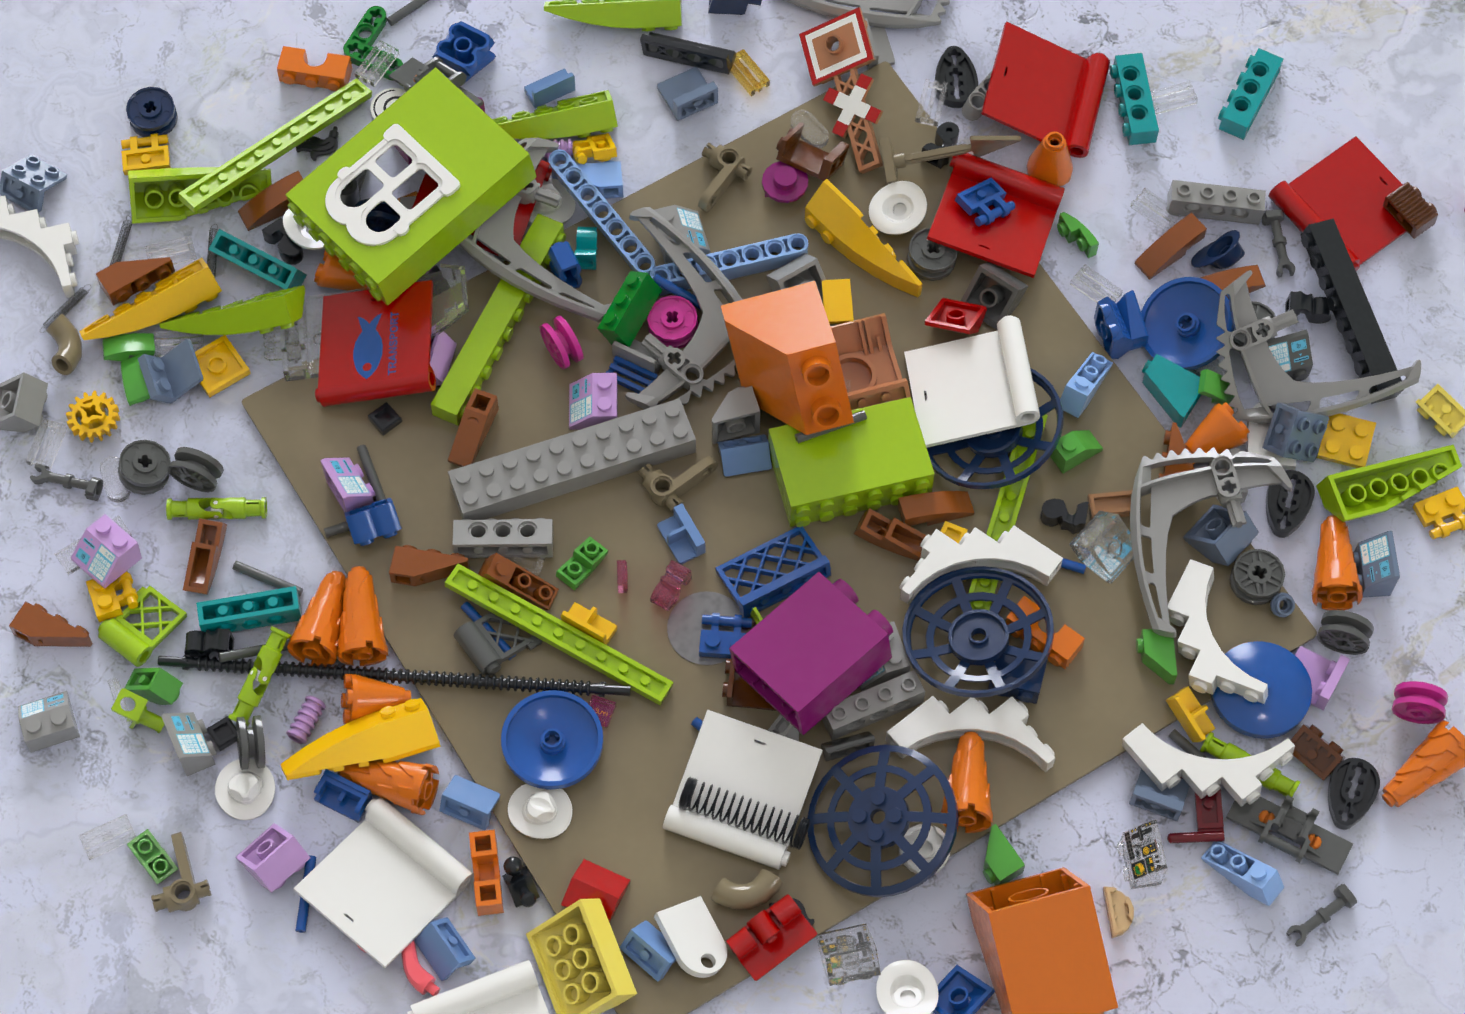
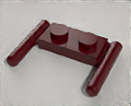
[1167,777,1225,843]

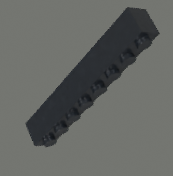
[1300,218,1404,404]

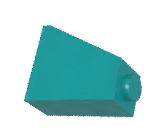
[1142,354,1202,428]

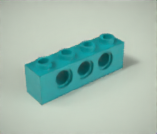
[1218,48,1284,140]
[1110,53,1159,145]
[208,229,307,289]
[196,586,302,632]

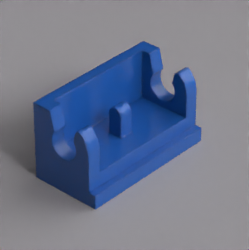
[314,769,373,823]

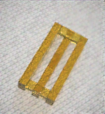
[730,49,770,96]

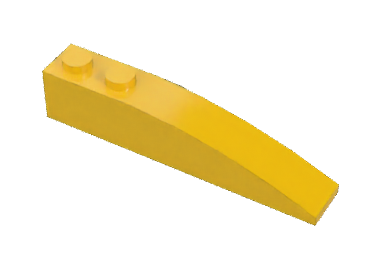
[805,179,922,298]
[79,257,222,340]
[280,698,441,780]

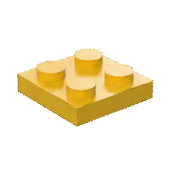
[195,335,251,398]
[1316,413,1376,468]

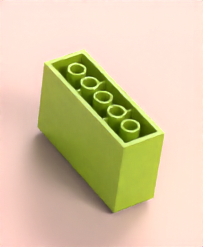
[768,397,935,527]

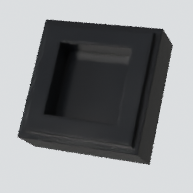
[368,402,402,436]
[206,716,237,751]

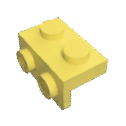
[1416,384,1465,438]

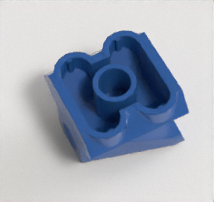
[432,21,496,82]
[1094,290,1149,359]

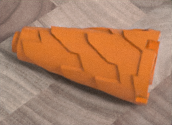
[1311,515,1363,610]
[337,566,388,666]
[287,571,346,667]
[1382,720,1465,807]
[941,732,993,833]
[337,759,439,815]

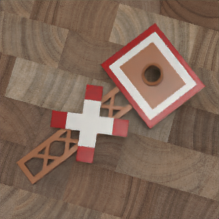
[799,7,883,174]

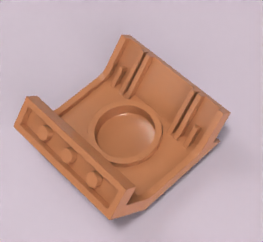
[831,313,911,410]

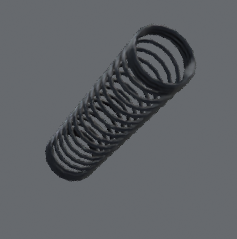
[678,777,810,850]

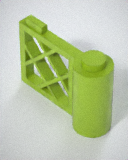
[98,586,187,667]

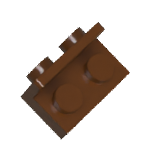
[1290,724,1346,781]

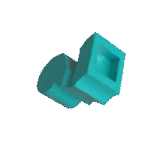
[574,226,597,270]

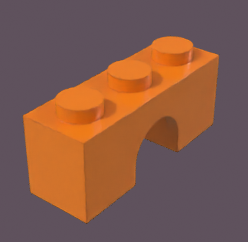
[277,46,352,91]
[1006,596,1085,669]
[469,829,504,916]

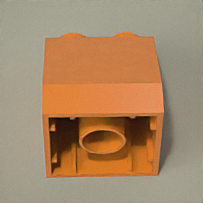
[721,281,854,435]
[966,867,1118,1014]

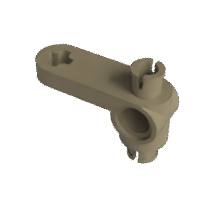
[698,143,752,212]
[638,456,718,513]
[151,832,212,913]

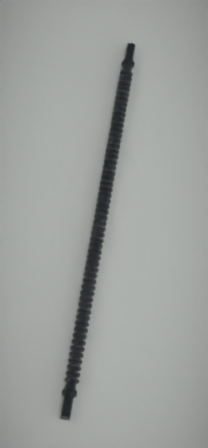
[158,655,631,697]

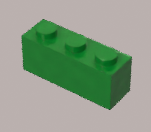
[597,271,662,347]

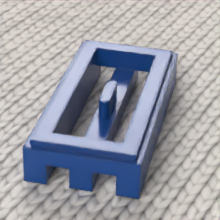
[606,356,658,394]

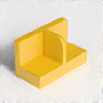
[821,279,854,324]
[561,602,617,645]
[1165,686,1216,743]

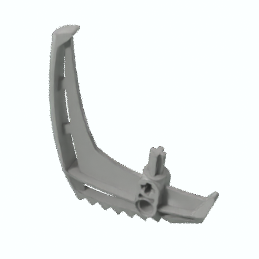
[783,0,950,29]
[459,138,611,322]
[625,207,742,409]
[1216,270,1421,423]
[1130,447,1293,638]

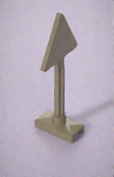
[880,136,1021,184]

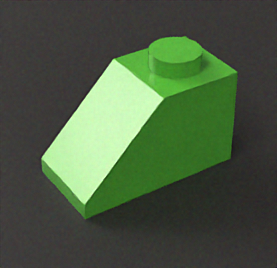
[1050,430,1103,474]
[1136,629,1177,684]
[125,668,183,705]
[983,824,1025,886]

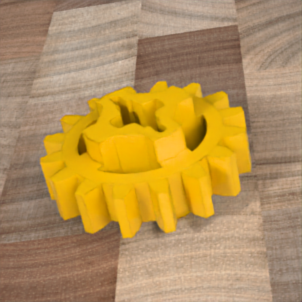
[66,391,120,443]

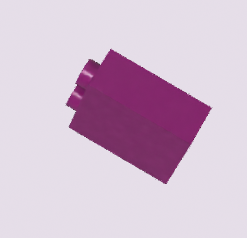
[729,572,893,735]

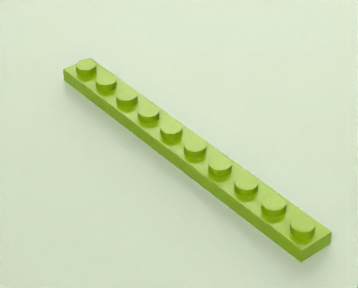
[178,78,372,213]
[962,414,1048,614]
[445,564,673,706]

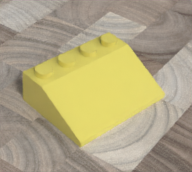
[526,898,637,1014]

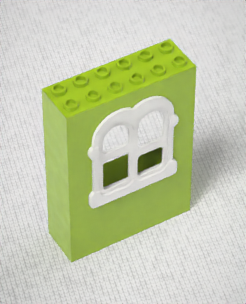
[285,67,537,306]

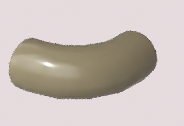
[46,314,82,375]
[711,869,783,910]

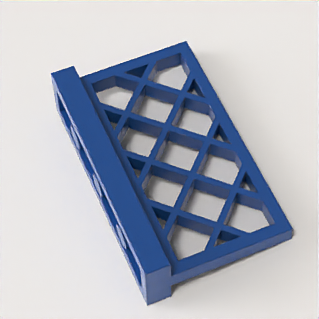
[715,526,831,618]

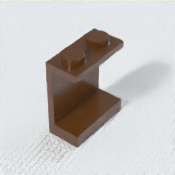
[776,122,849,181]
[722,657,776,711]

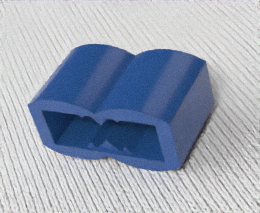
[548,241,582,289]
[344,498,402,546]

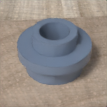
[1270,592,1295,617]

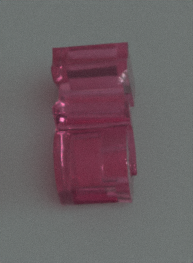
[650,560,692,611]

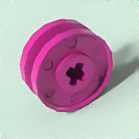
[647,295,698,349]
[539,315,584,370]
[1391,681,1448,724]

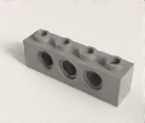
[1167,180,1266,225]
[452,518,554,558]
[822,670,925,741]

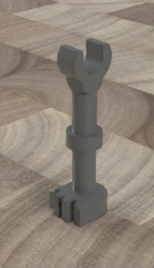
[1262,209,1295,277]
[30,464,103,501]
[1286,884,1357,946]

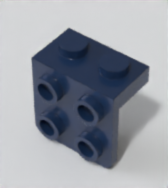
[988,654,1047,704]

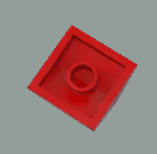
[925,298,987,334]
[561,859,631,923]

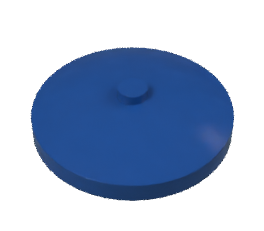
[1141,277,1234,370]
[1210,641,1312,739]
[501,690,603,790]

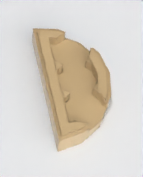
[1103,887,1134,938]

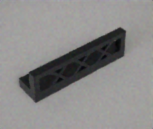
[640,32,736,75]

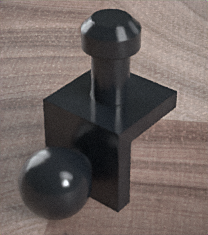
[502,856,540,908]

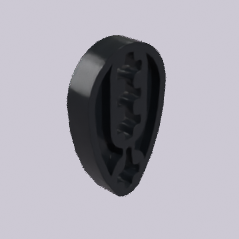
[934,46,978,108]
[1265,470,1315,538]
[1328,758,1380,830]

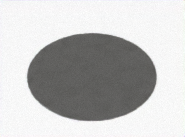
[667,591,747,665]

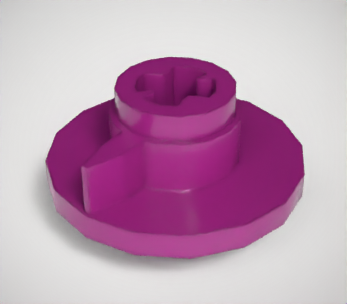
[762,161,808,203]

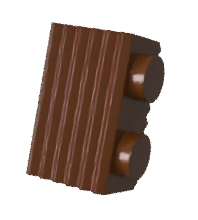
[1383,182,1438,239]

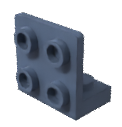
[657,67,718,121]
[0,155,67,213]
[138,339,203,404]
[1262,402,1329,462]
[1129,768,1190,822]

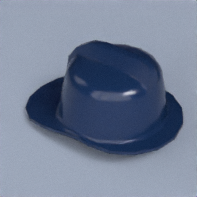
[1191,230,1245,269]

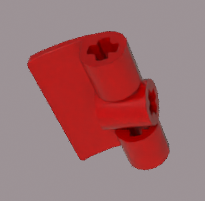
[725,894,818,981]

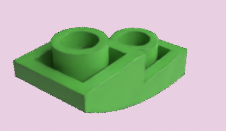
[1057,212,1099,258]
[102,333,155,361]
[121,353,150,406]
[1198,369,1234,409]
[556,536,608,590]
[127,829,178,885]

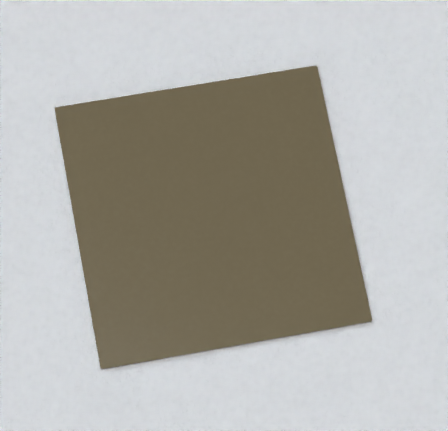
[242,61,1317,1014]

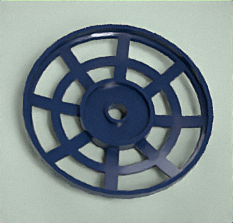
[927,368,1064,489]
[902,566,1054,698]
[807,745,958,897]

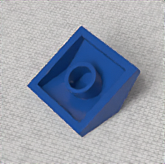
[933,965,995,1014]

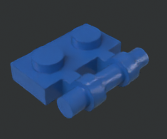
[955,177,1015,226]
[699,613,752,659]

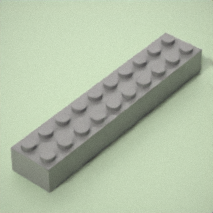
[448,398,696,520]

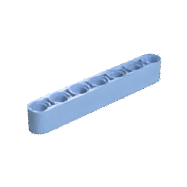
[549,149,656,275]
[650,233,808,296]

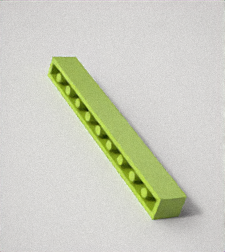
[431,214,566,426]

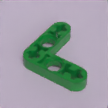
[343,6,403,81]

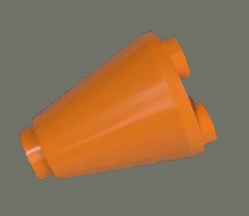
[1026,132,1073,187]
[314,250,370,292]
[1185,402,1250,465]
[341,674,411,724]

